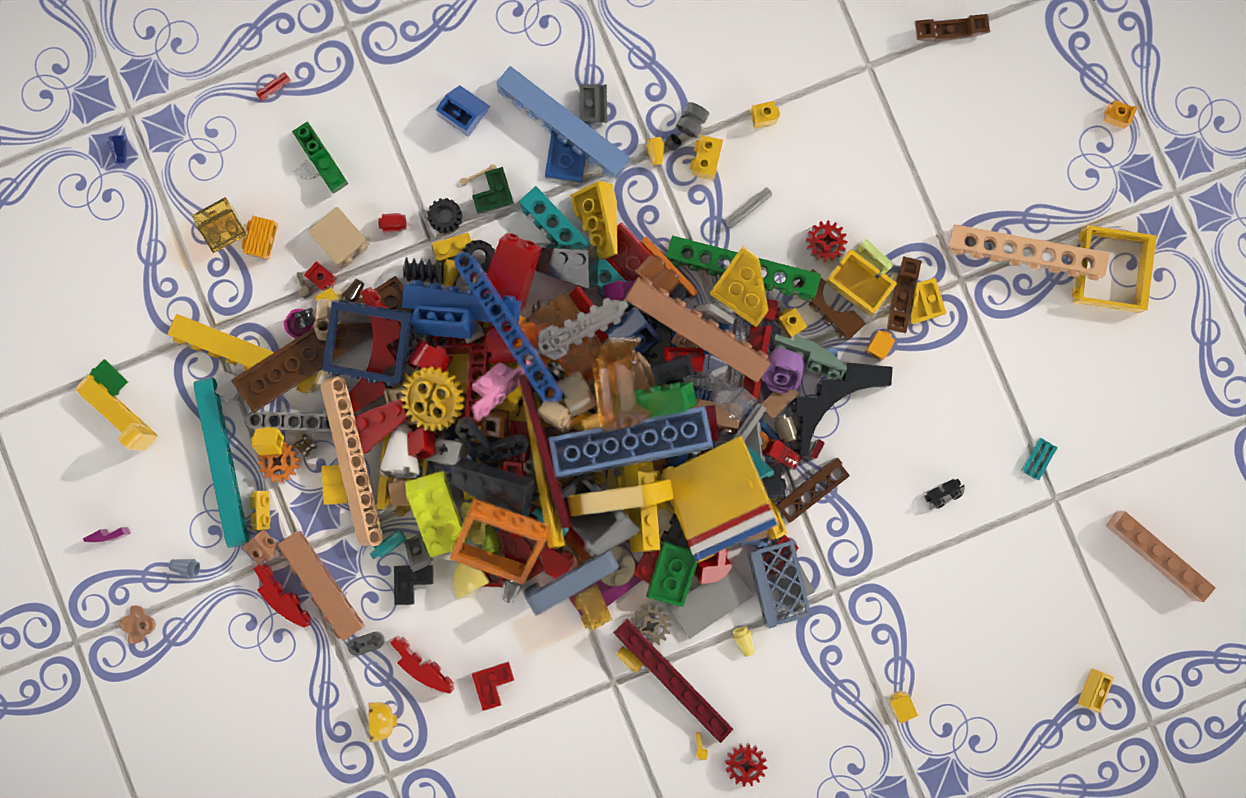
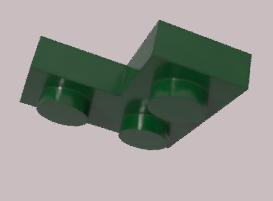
[472,167,514,215]

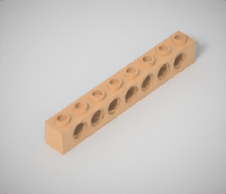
[948,224,1110,281]

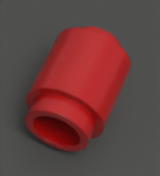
[378,213,407,233]

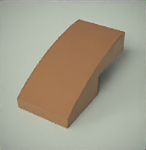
[761,389,799,419]

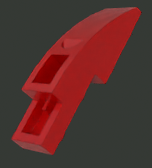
[253,563,312,628]
[390,635,455,694]

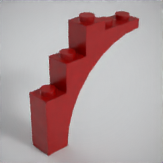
[349,287,402,414]

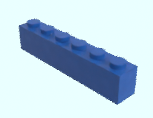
[402,280,521,326]

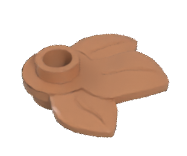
[119,605,156,644]

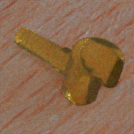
[394,505,412,517]

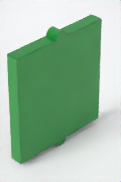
[90,359,129,397]

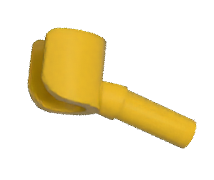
[695,732,708,760]

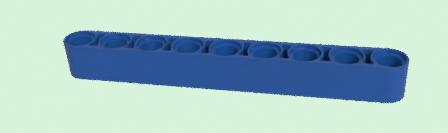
[455,252,562,403]

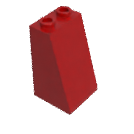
[484,233,542,311]

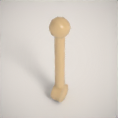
[460,164,496,186]

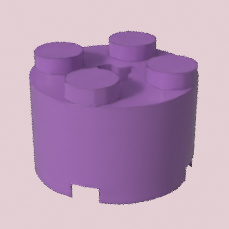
[762,347,804,393]

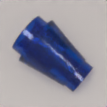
[108,135,127,164]

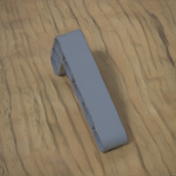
[523,550,619,616]

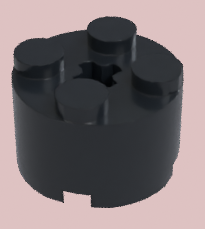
[760,461,787,501]

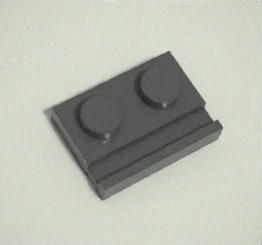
[579,84,607,123]

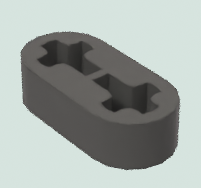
[348,631,385,656]

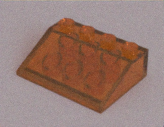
[519,291,610,383]

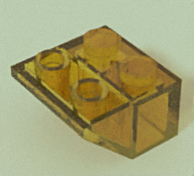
[192,197,247,253]
[573,583,613,631]

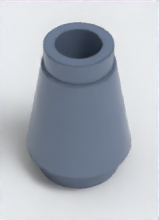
[169,559,200,578]

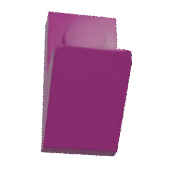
[603,280,636,302]

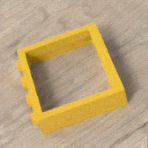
[1071,225,1157,313]

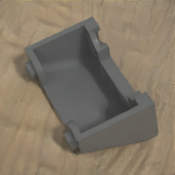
[562,474,640,556]

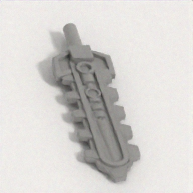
[526,298,628,361]

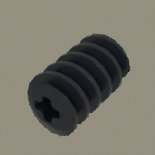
[403,257,444,284]

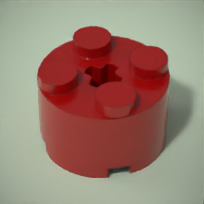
[487,325,518,365]
[406,338,453,374]

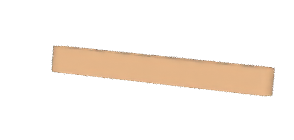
[321,377,383,546]

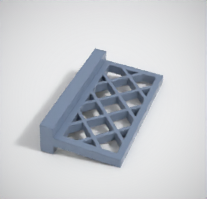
[747,540,812,629]

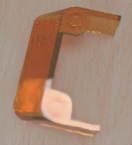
[593,338,651,432]

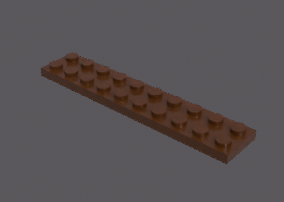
[231,276,415,413]

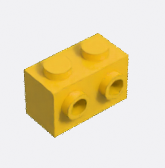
[690,135,723,181]

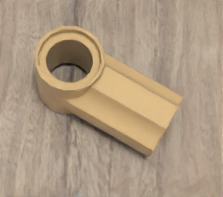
[314,299,331,341]

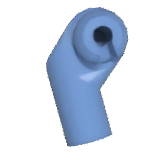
[739,538,767,549]

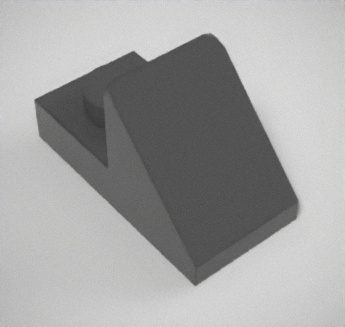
[404,534,433,572]

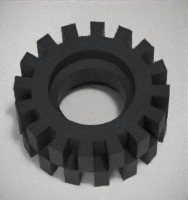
[427,198,463,234]
[462,240,495,274]

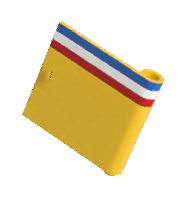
[660,436,779,563]

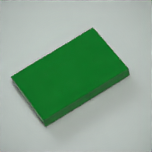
[646,541,698,607]

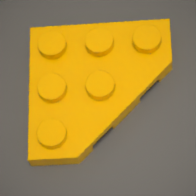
[709,246,768,327]

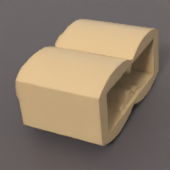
[538,401,574,432]

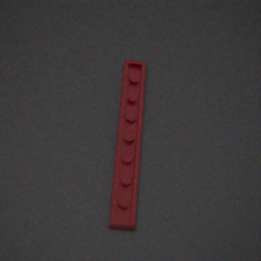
[518,373,571,529]
[612,618,734,743]

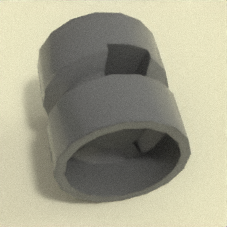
[676,102,710,138]

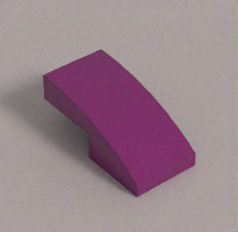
[82,527,131,542]

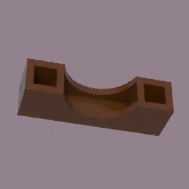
[794,269,866,341]
[481,409,509,470]

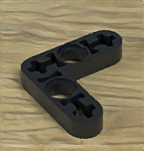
[456,417,529,464]

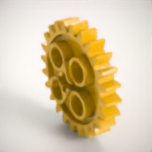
[401,367,464,431]

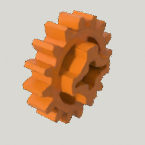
[257,441,301,483]

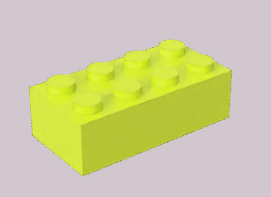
[406,471,467,558]

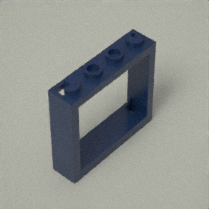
[322,299,413,386]

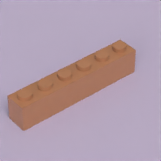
[1105,511,1216,603]
[277,531,366,641]

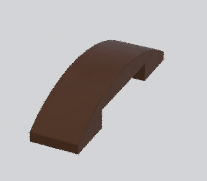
[914,14,990,41]
[887,256,922,334]

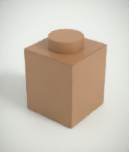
[388,477,410,507]

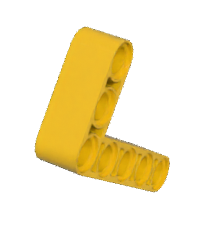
[75,374,158,451]
[567,479,674,516]

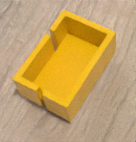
[826,249,897,317]

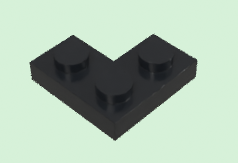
[394,565,434,605]

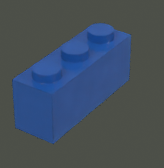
[410,306,477,339]

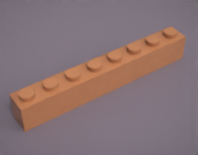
[625,277,771,383]

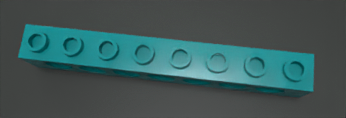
[519,186,633,312]

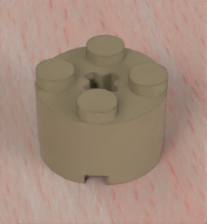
[557,371,598,418]
[601,546,635,586]

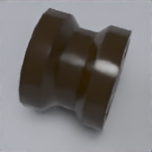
[293,433,318,457]

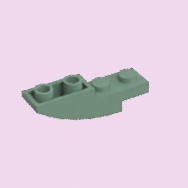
[769,334,847,381]

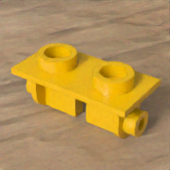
[250,491,271,530]

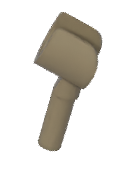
[296,272,312,299]

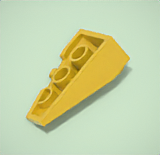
[570,181,617,260]

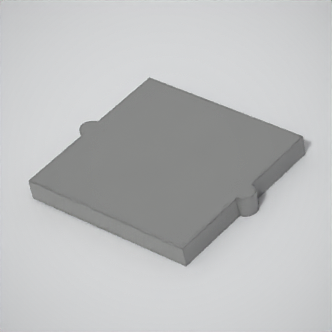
[771,563,815,607]

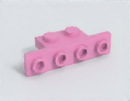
[472,360,531,421]

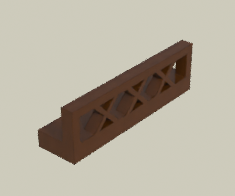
[776,457,850,523]

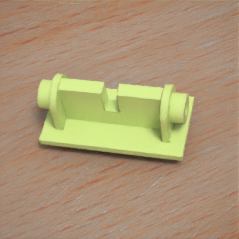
[854,238,894,276]

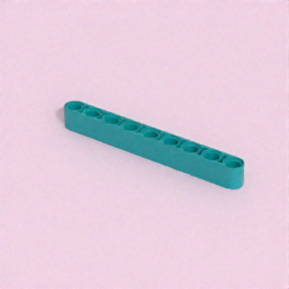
[193,377,249,548]

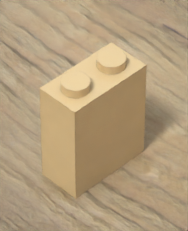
[308,206,370,268]

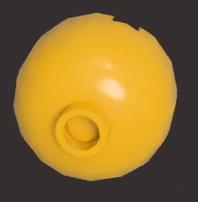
[368,702,397,742]

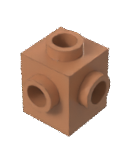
[242,529,279,564]

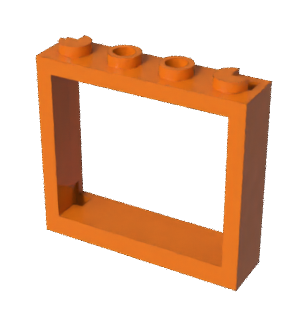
[450,499,549,585]

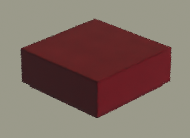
[807,439,825,460]

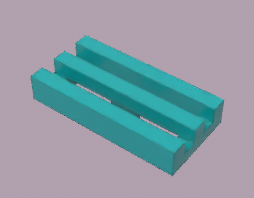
[1021,438,1058,480]

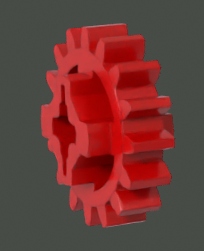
[805,220,848,263]
[725,743,768,787]

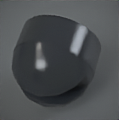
[665,134,682,151]

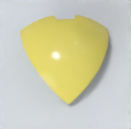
[453,562,489,600]

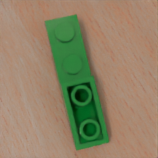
[292,121,349,194]

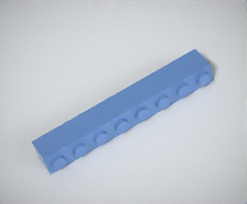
[496,66,630,179]

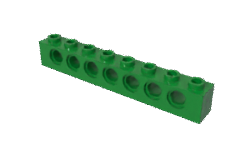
[666,235,821,301]

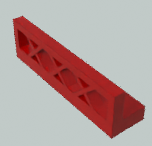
[737,325,772,403]

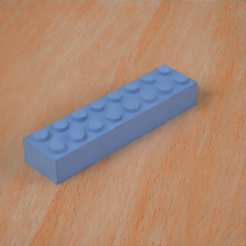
[549,406,713,479]

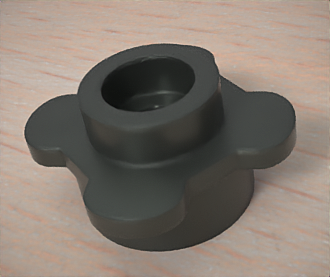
[547,362,565,381]

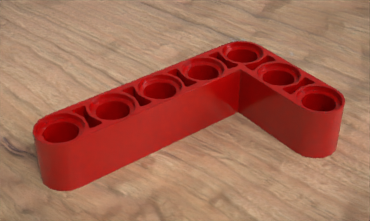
[433,331,491,427]

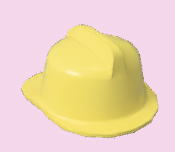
[461,500,487,544]

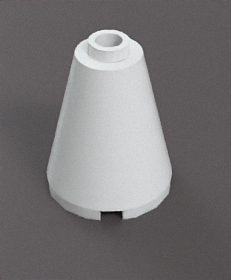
[380,424,419,479]

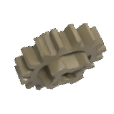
[630,604,671,646]

